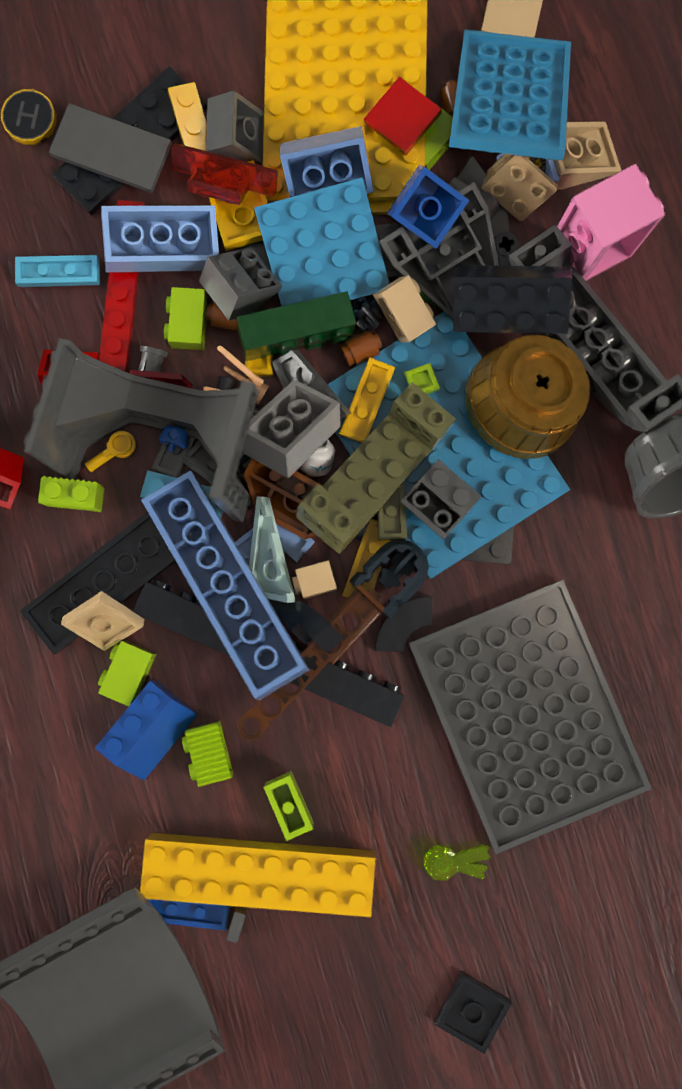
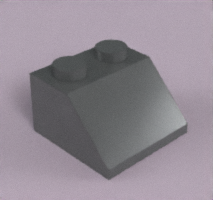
[206,91,264,167]

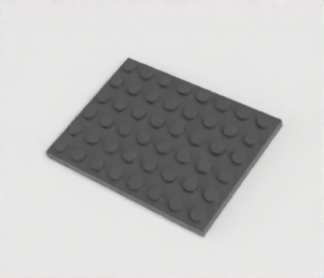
[408,580,652,854]

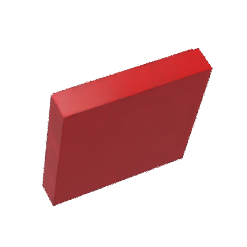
[364,77,442,155]

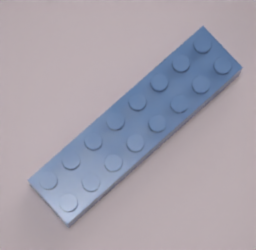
[141,470,310,700]

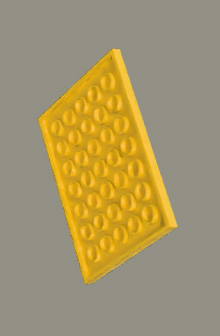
[262,0,428,204]

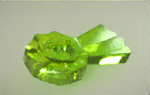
[424,844,491,881]

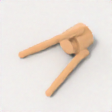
[203,345,269,405]

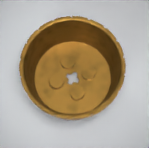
[465,335,590,459]

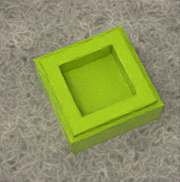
[404,363,440,395]

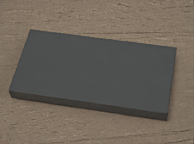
[49,103,172,193]

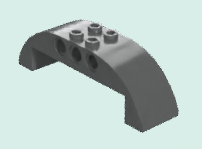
[509,224,682,432]

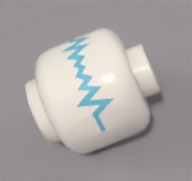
[299,439,335,477]

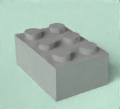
[243,379,340,478]

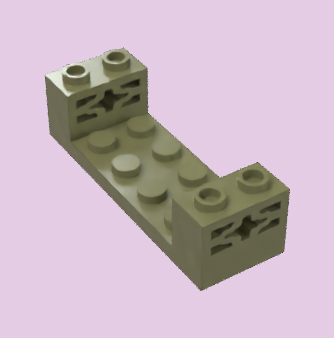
[296,382,456,554]

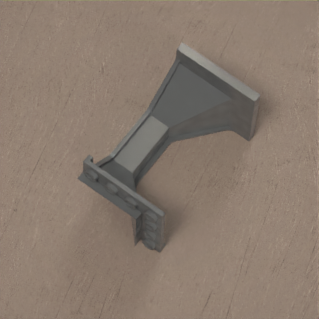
[24,338,259,522]

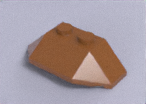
[244,458,323,539]

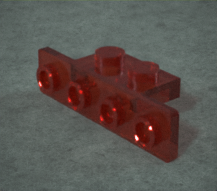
[171,143,278,205]

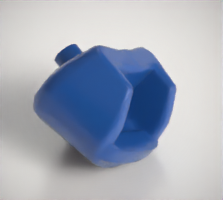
[158,425,188,452]

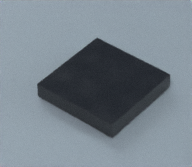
[434,971,512,1054]

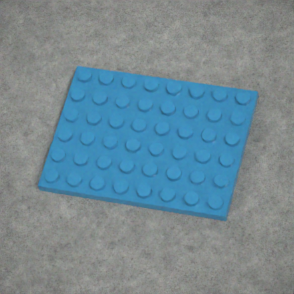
[327,312,570,579]

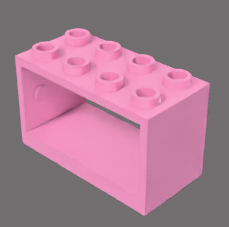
[557,164,665,281]

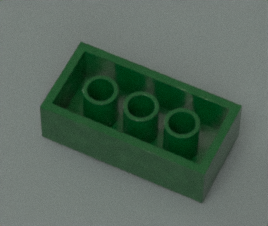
[237,291,356,361]

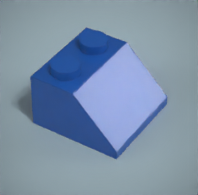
[387,165,469,249]

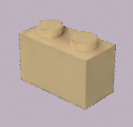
[373,275,436,343]
[292,561,337,599]

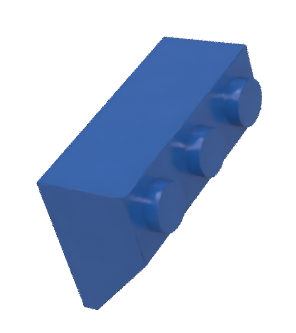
[95,679,198,780]

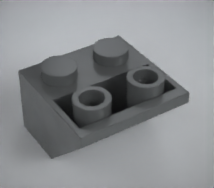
[199,247,282,321]
[400,459,482,540]

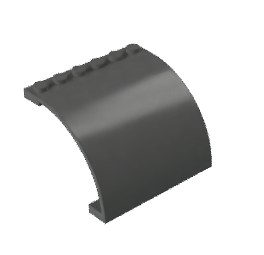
[0,887,225,1089]

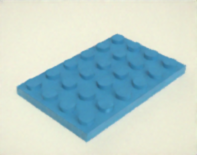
[449,30,571,160]

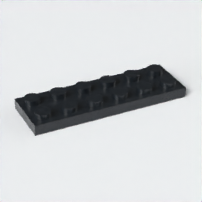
[52,66,207,216]
[20,511,176,655]

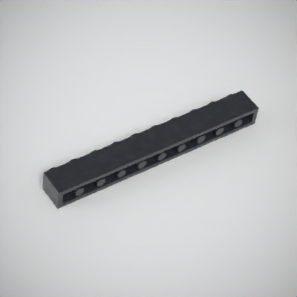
[133,580,405,727]

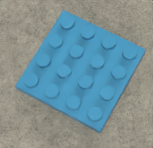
[254,177,389,306]

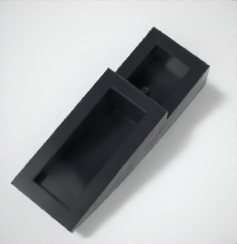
[268,599,344,653]

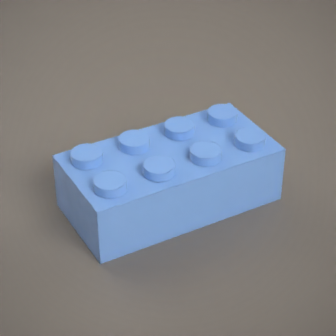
[101,206,219,272]

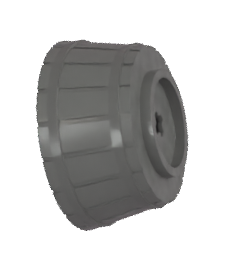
[624,412,682,519]

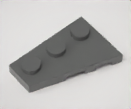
[272,349,352,420]

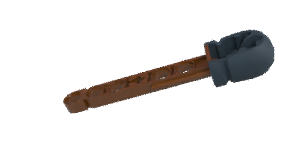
[238,539,429,740]

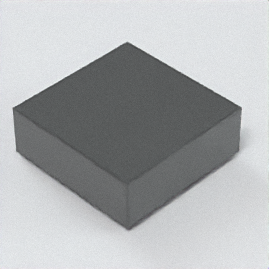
[226,906,248,943]

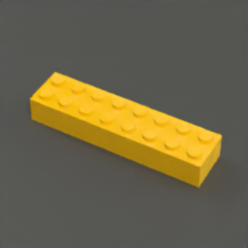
[140,833,375,917]

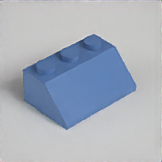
[280,126,373,197]

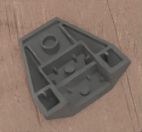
[379,182,499,320]

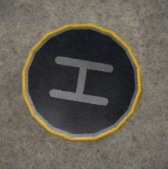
[1,90,57,145]

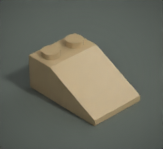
[553,122,621,190]

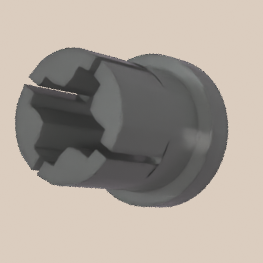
[138,346,168,372]

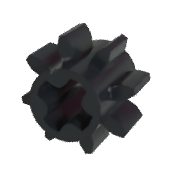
[352,297,382,332]

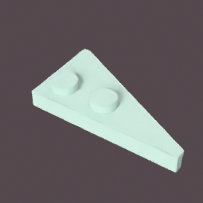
[249,496,295,603]

